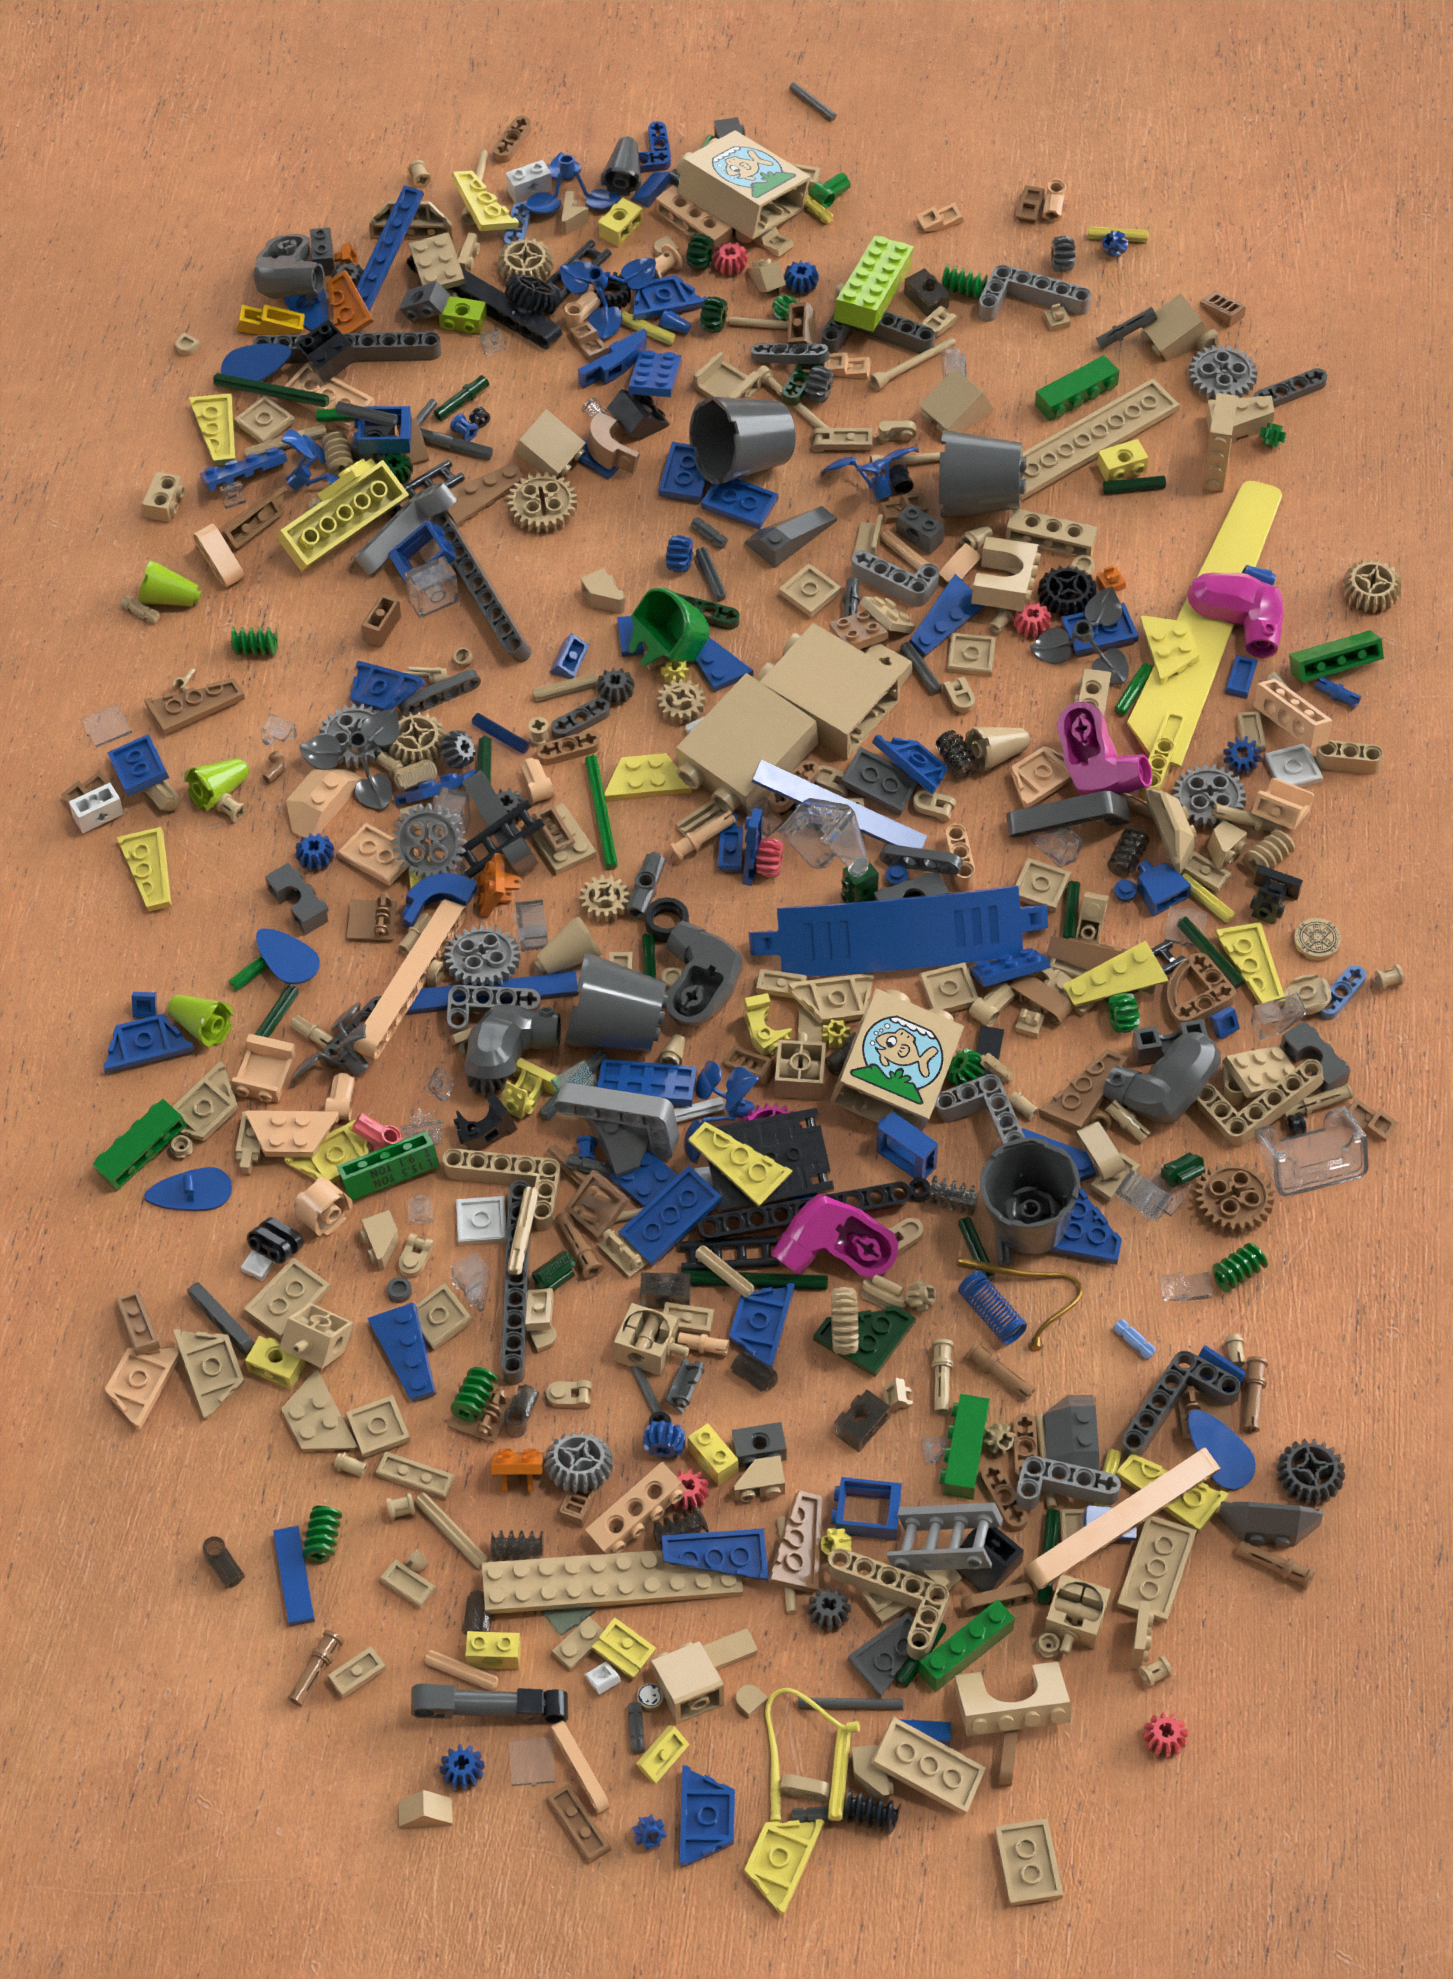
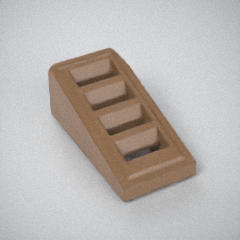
[1200,291,1246,327]
[532,804,575,853]
[722,1046,776,1087]
[558,1485,601,1528]

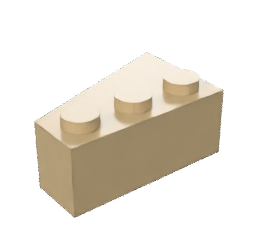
[1206,396,1275,442]

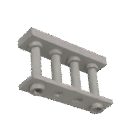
[886,1503,1003,1571]

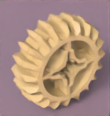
[497,238,554,281]
[1342,559,1402,613]
[388,712,446,766]
[831,1287,858,1355]

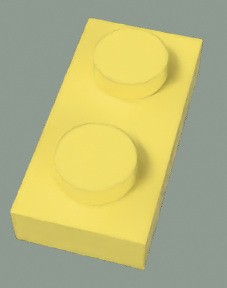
[636,1725,690,1783]

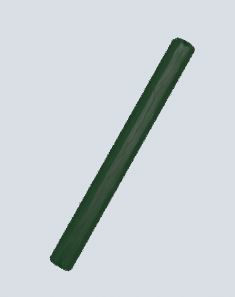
[213,373,329,407]
[682,1270,828,1290]

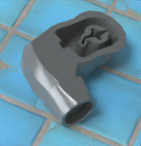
[253,234,325,299]
[666,921,743,1027]
[464,1004,561,1079]
[1103,1032,1221,1123]

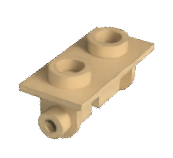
[598,1229,648,1277]

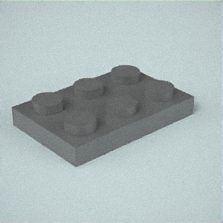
[840,747,918,815]

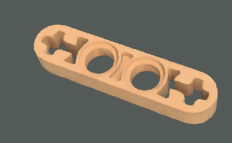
[550,1721,610,1814]

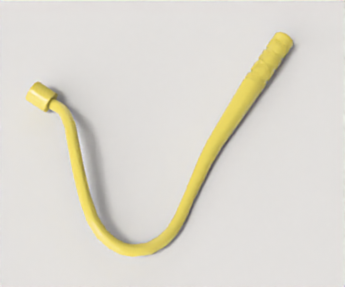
[765,1688,860,1822]

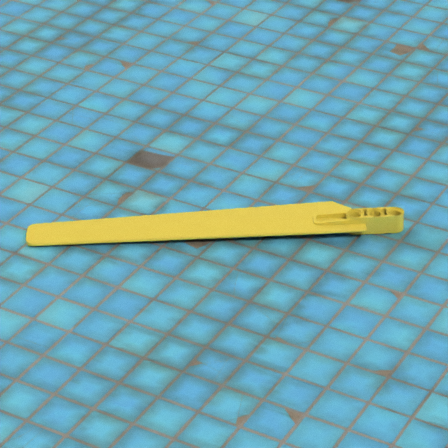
[1127,481,1282,800]

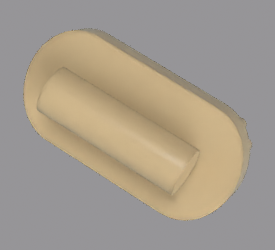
[394,759,437,791]
[143,780,180,811]
[860,1274,907,1309]

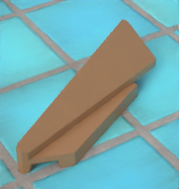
[195,485,287,551]
[1048,936,1163,994]

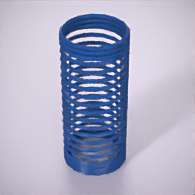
[958,1271,1027,1345]

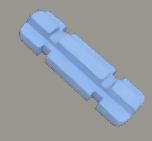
[1114,1319,1156,1359]

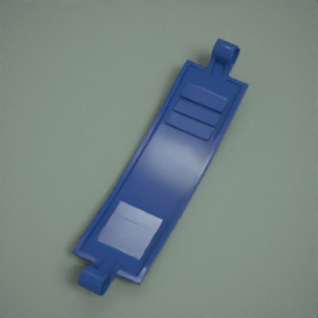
[748,886,1048,977]

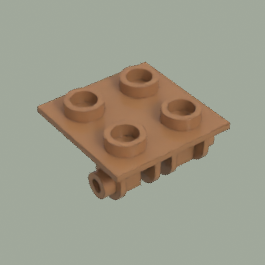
[347,893,397,941]
[1178,1386,1233,1440]
[448,1388,514,1443]

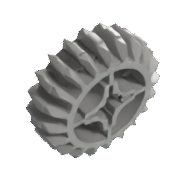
[545,1431,613,1494]

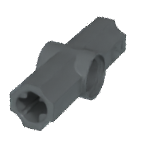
[626,852,666,920]

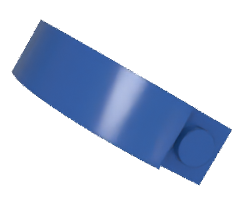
[401,873,477,929]

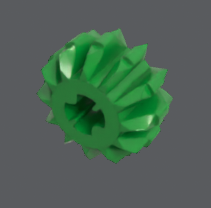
[1107,993,1140,1033]
[947,1048,985,1087]

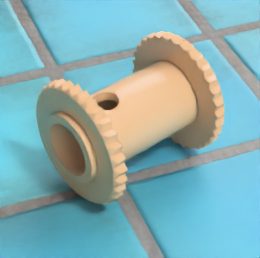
[653,244,682,279]

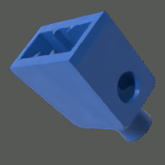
[1137,860,1191,917]

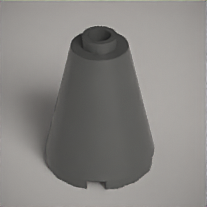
[601,137,641,196]

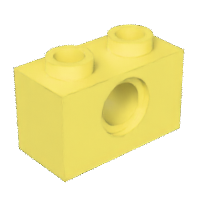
[598,198,643,247]
[1097,439,1148,481]
[245,1336,306,1390]
[688,1423,739,1487]
[465,1631,521,1670]

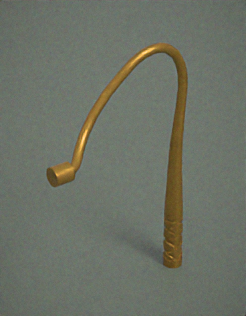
[956,1257,1083,1351]

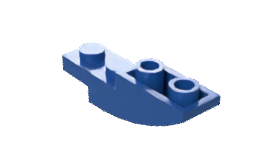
[578,329,647,389]

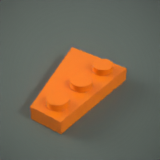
[328,270,374,334]

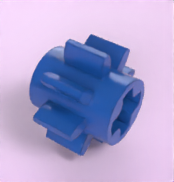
[1102,230,1128,257]
[632,1814,667,1850]

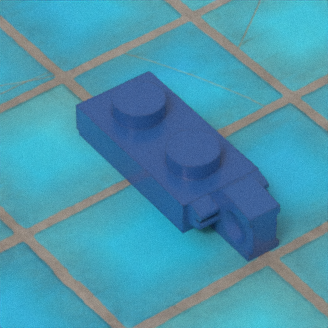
[718,814,743,872]

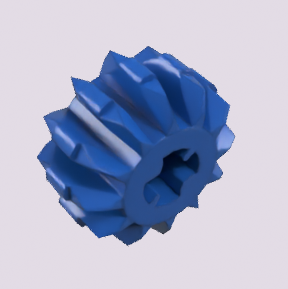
[784,260,819,296]
[666,535,693,573]
[1223,736,1262,775]
[295,832,334,872]
[643,1420,686,1459]
[440,1744,485,1791]

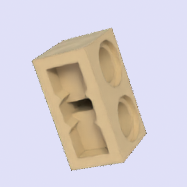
[142,472,185,523]

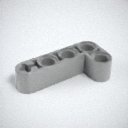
[851,550,939,607]
[447,985,541,1034]
[1016,1456,1121,1510]

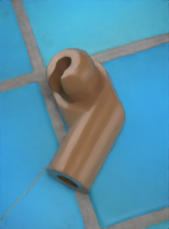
[262,751,285,784]

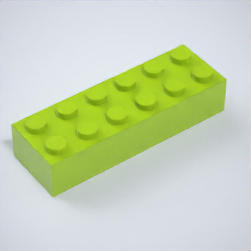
[833,236,914,332]

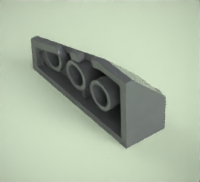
[745,506,837,568]

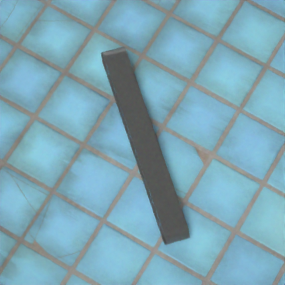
[252,332,441,363]
[431,512,531,662]
[501,1180,531,1385]

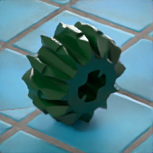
[686,233,714,270]
[700,296,728,333]
[378,453,414,485]

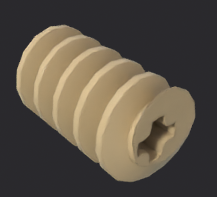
[320,431,354,478]
[1244,830,1296,875]

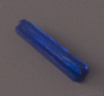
[472,713,530,754]

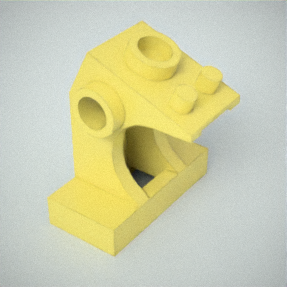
[743,993,792,1056]
[500,1058,559,1119]

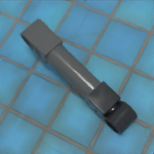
[411,1683,568,1724]

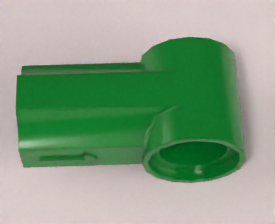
[809,172,851,208]

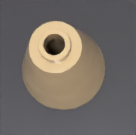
[965,727,1030,772]
[535,916,602,975]

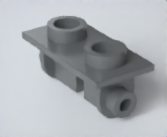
[665,1358,705,1414]

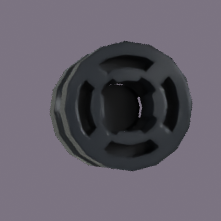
[889,464,914,495]

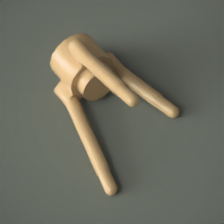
[404,667,447,685]

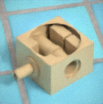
[775,1032,826,1101]
[279,1303,353,1368]
[614,1303,689,1376]
[1044,1574,1111,1655]

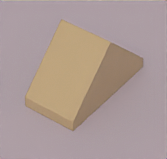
[399,1790,453,1829]

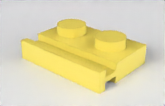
[592,1617,656,1680]

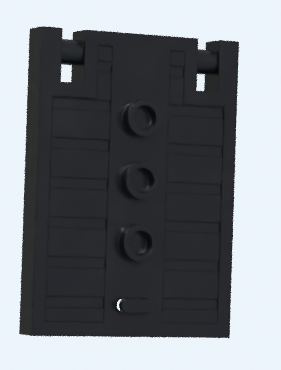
[707,1108,834,1213]

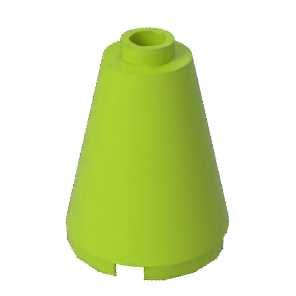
[138,560,201,607]
[184,758,249,811]
[168,994,234,1047]

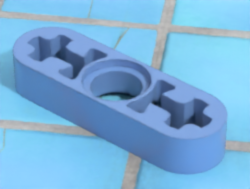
[504,201,531,245]
[1317,965,1366,1020]

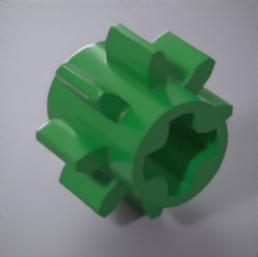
[772,294,797,321]
[1259,422,1287,447]

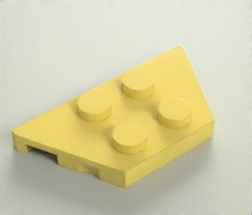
[1140,616,1200,684]
[604,753,692,801]
[284,1119,369,1183]
[744,1819,824,1916]

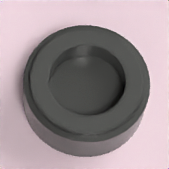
[387,1277,412,1303]

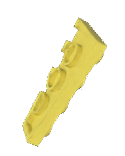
[452,171,519,231]
[189,394,236,466]
[317,458,376,501]
[117,827,172,912]
[1215,922,1285,1008]
[1063,941,1169,1007]
[688,1122,793,1207]
[1116,1454,1229,1534]

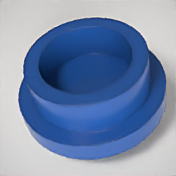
[885,865,908,886]
[1114,879,1137,902]

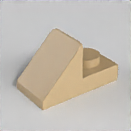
[561,191,589,236]

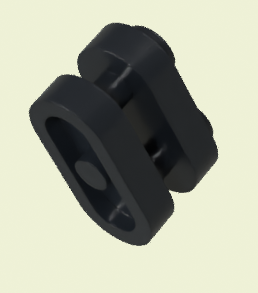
[247,1217,304,1264]

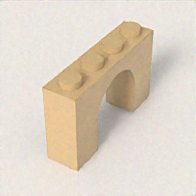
[1202,393,1239,492]
[971,536,1041,612]
[955,1662,1071,1736]

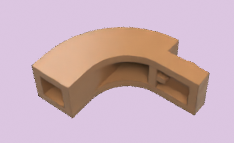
[587,412,640,474]

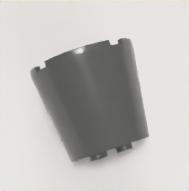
[689,397,796,484]
[939,430,1027,518]
[565,953,668,1052]
[980,1138,1080,1255]

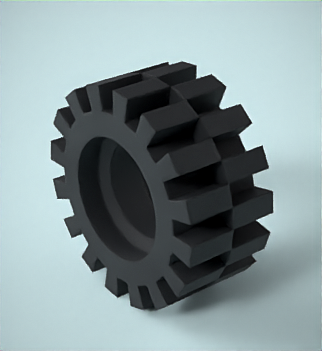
[593,272,631,310]

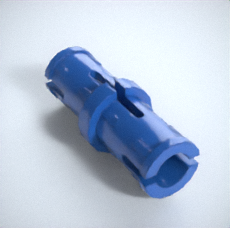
[1315,677,1361,709]

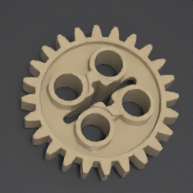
[507,472,577,533]

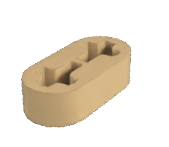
[780,1774,831,1802]

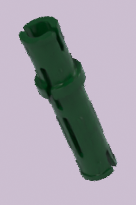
[433,375,490,422]

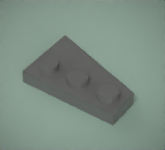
[848,1612,920,1698]

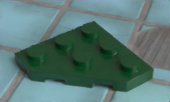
[813,1306,916,1377]

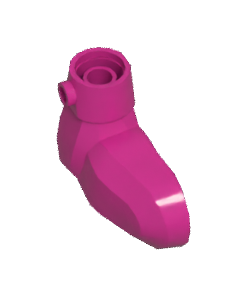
[1187,572,1284,658]
[1057,702,1152,795]
[771,1194,898,1278]

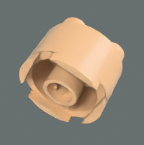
[295,1177,352,1236]

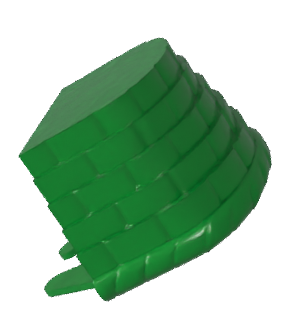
[629,588,710,666]

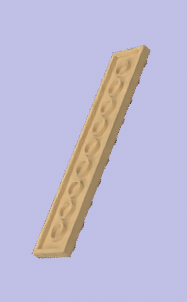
[1022,379,1180,500]
[482,1550,743,1614]

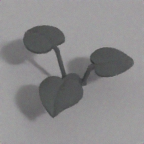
[1030,587,1129,685]
[299,709,400,810]
[290,1002,370,1088]

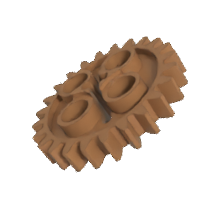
[1195,1161,1275,1234]

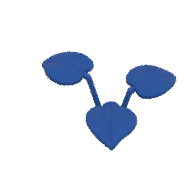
[525,152,622,214]
[560,258,656,339]
[281,429,339,491]
[821,447,919,500]
[684,1060,759,1164]

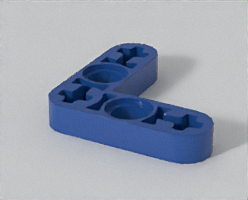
[639,121,671,173]

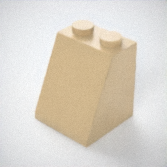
[1141,293,1208,361]
[919,368,994,433]
[513,409,586,477]
[651,1641,724,1725]

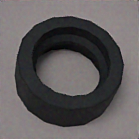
[645,897,689,943]

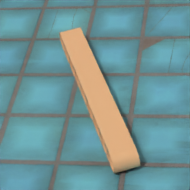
[353,899,467,1059]
[1024,1448,1221,1590]

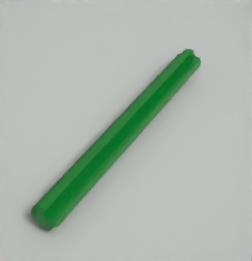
[585,755,618,869]

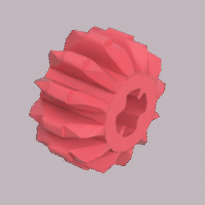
[712,241,748,276]
[1014,602,1051,639]
[755,838,784,877]
[673,1468,709,1513]
[1143,1711,1188,1759]

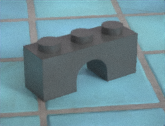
[265,863,329,935]
[874,871,949,901]
[1131,1019,1208,1065]
[1280,1021,1351,1092]

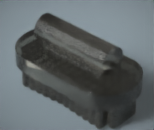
[731,1352,778,1392]
[461,1590,493,1635]

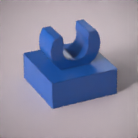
[132,992,158,1017]
[1209,1006,1240,1039]

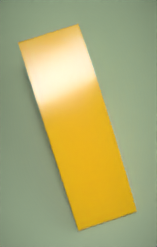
[236,304,305,335]

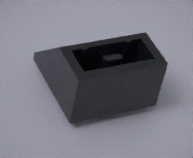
[295,319,358,383]
[607,389,670,439]
[955,1527,1024,1592]

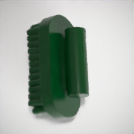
[1161,1152,1205,1187]
[531,1251,577,1291]

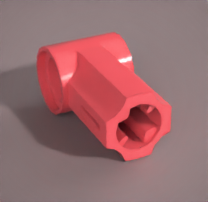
[351,1112,401,1151]

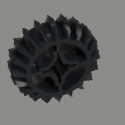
[505,274,561,315]
[1037,564,1097,618]

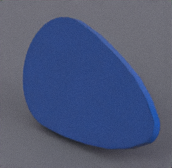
[284,287,328,331]
[221,343,292,382]
[256,928,320,985]
[145,1167,232,1211]
[1188,1409,1256,1490]

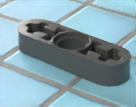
[552,698,610,739]

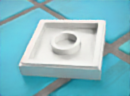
[1263,743,1323,788]
[456,1196,507,1246]

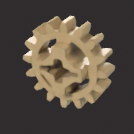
[657,679,705,724]
[579,875,630,922]

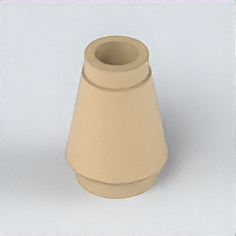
[961,526,993,551]
[659,1034,685,1065]

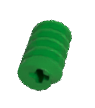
[942,264,988,300]
[231,627,278,655]
[1212,1243,1268,1292]
[450,1367,498,1423]
[302,1505,342,1563]

